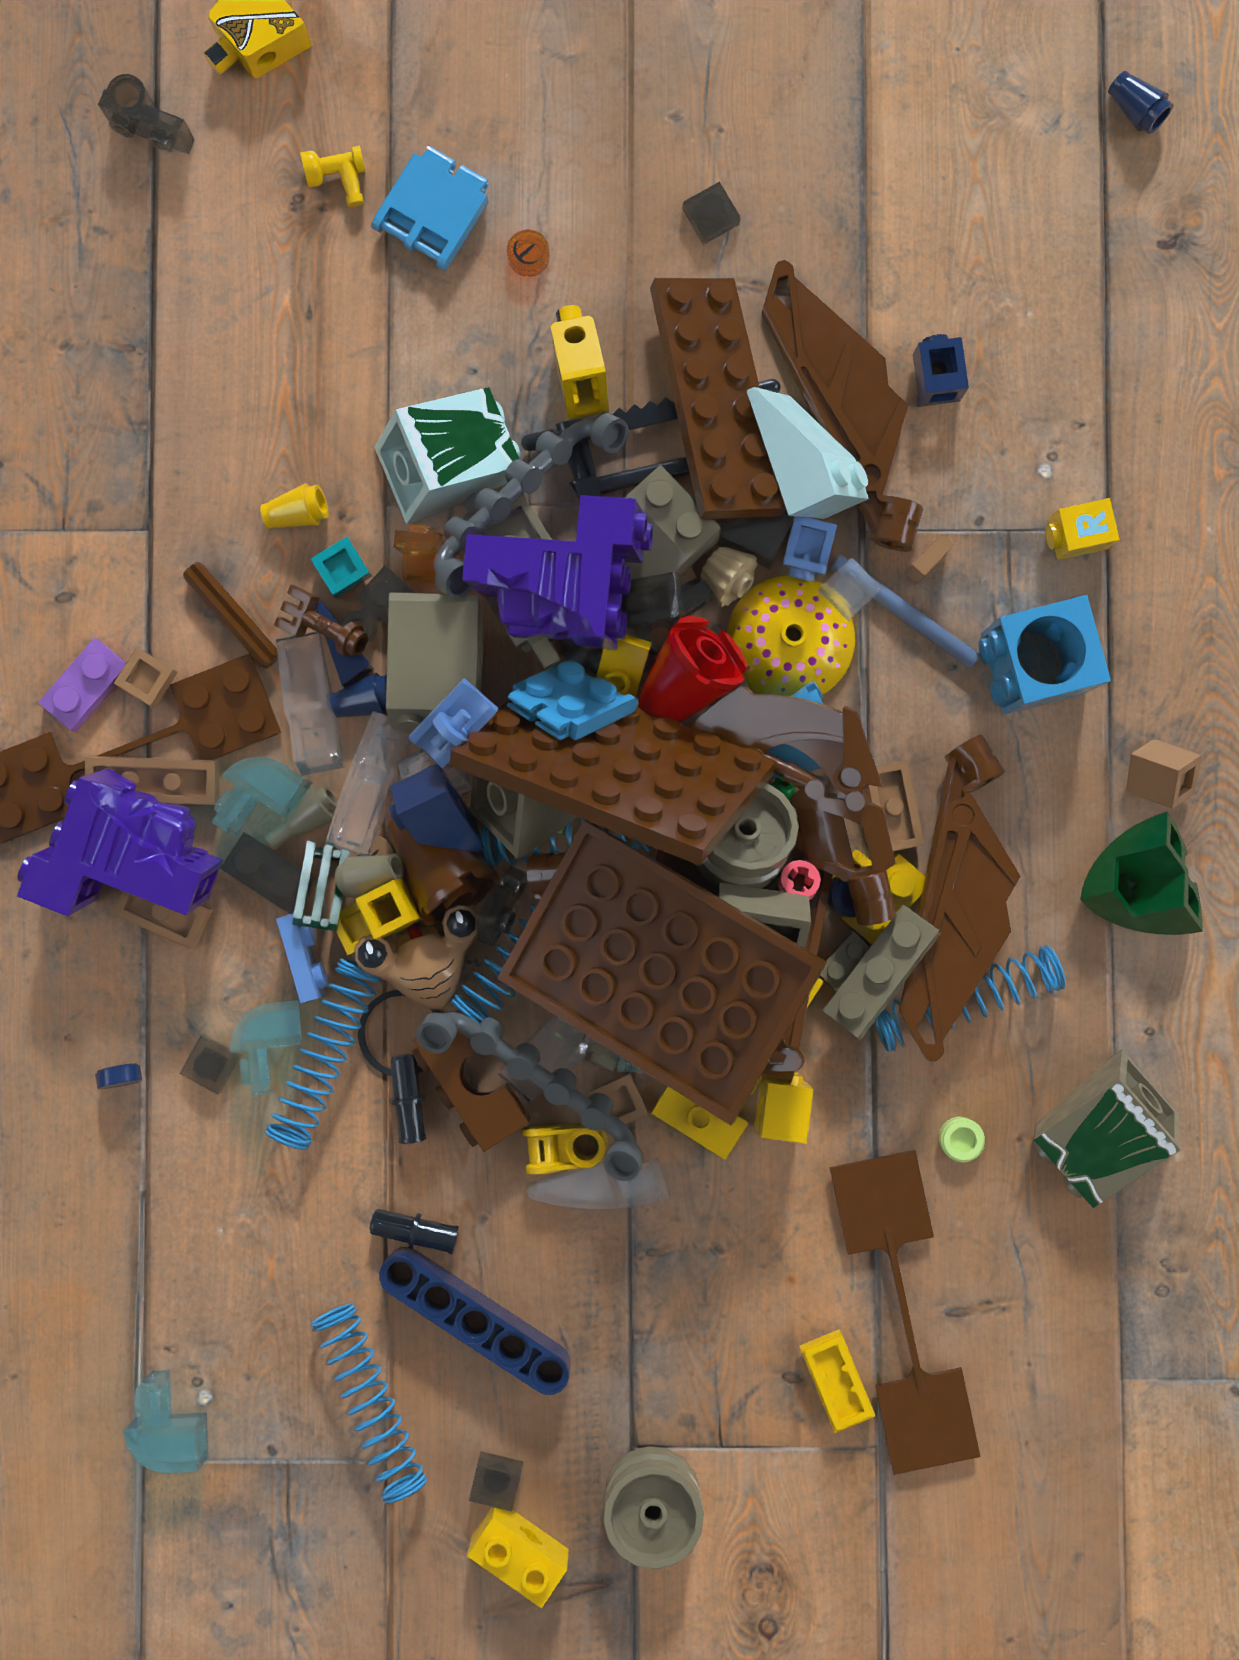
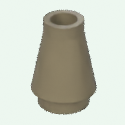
[335,853,404,898]

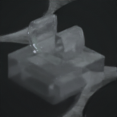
[819,558,882,621]

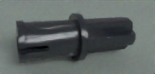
[390,1054,427,1144]
[369,1209,459,1255]

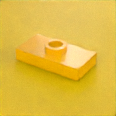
[596,635,652,698]
[651,1086,748,1160]
[799,1329,876,1433]

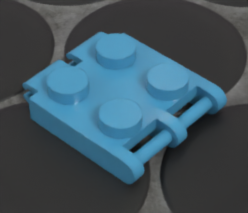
[371,146,489,271]
[507,660,638,740]

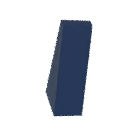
[316,601,374,688]

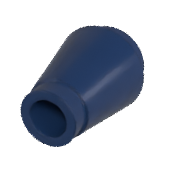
[1108,71,1174,134]
[330,673,388,718]

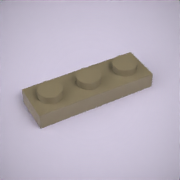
[823,904,941,1039]

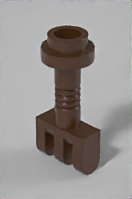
[274,585,368,657]

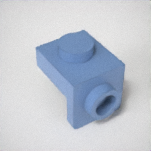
[782,516,837,582]

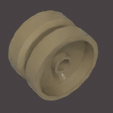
[695,783,799,889]
[604,1446,704,1569]

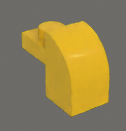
[329,878,422,955]

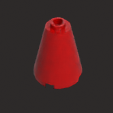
[637,615,747,724]

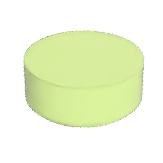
[938,1116,985,1162]

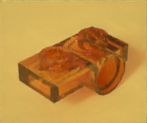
[393,524,446,584]

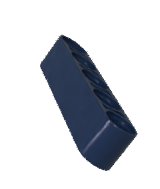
[379,1247,571,1395]

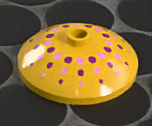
[727,575,855,696]

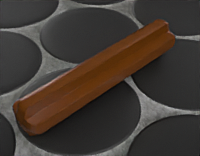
[183,562,281,668]

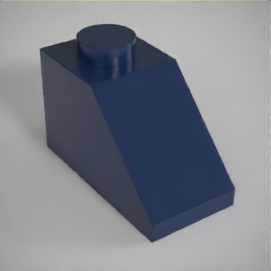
[389,764,484,852]

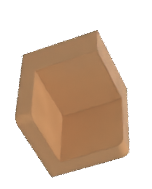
[1126,739,1201,809]

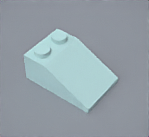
[747,387,869,519]

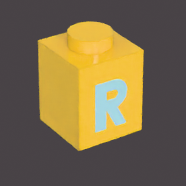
[1045,498,1120,561]

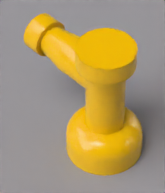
[300,145,366,208]

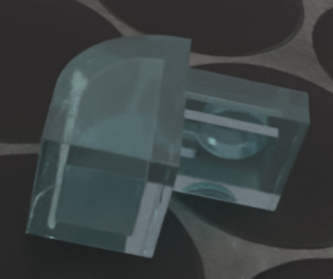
[211,757,313,834]
[229,999,302,1095]
[123,1370,209,1473]

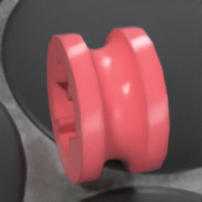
[778,860,821,901]

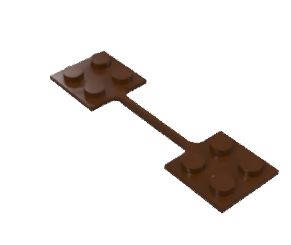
[0,653,282,844]
[829,1150,981,1475]

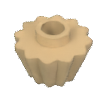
[700,547,758,607]

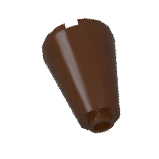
[387,815,499,927]

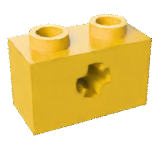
[754,1071,814,1144]
[467,1499,569,1609]

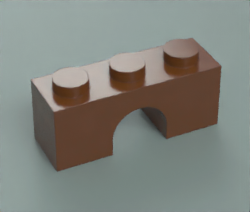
[412,1010,531,1152]

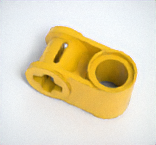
[522,1123,608,1174]

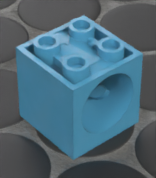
[978,595,1111,715]

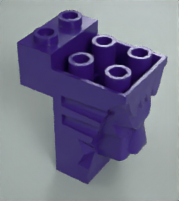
[462,495,653,650]
[17,768,223,916]

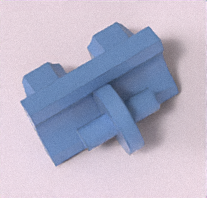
[408,678,498,768]

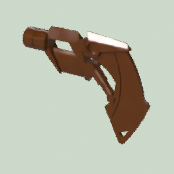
[689,686,897,926]

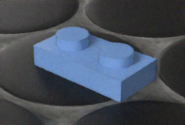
[276,914,328,1003]

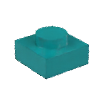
[311,537,372,598]

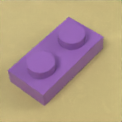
[38,637,127,732]

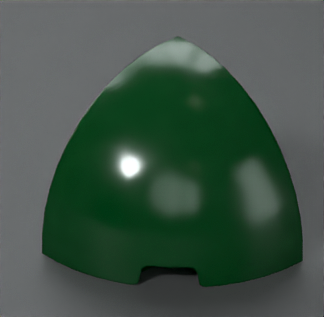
[1080,812,1203,935]

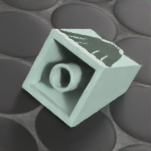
[374,387,521,524]

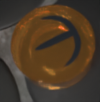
[507,229,550,277]

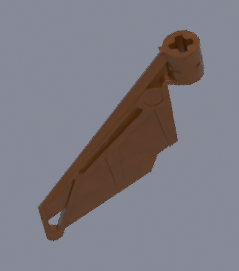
[762,260,923,552]
[899,734,1021,1062]

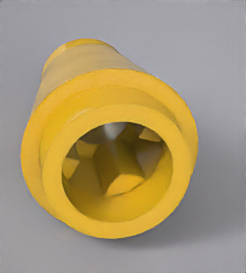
[260,483,329,529]

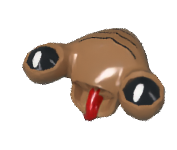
[354,904,480,1010]

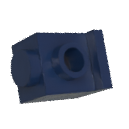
[913,334,969,407]

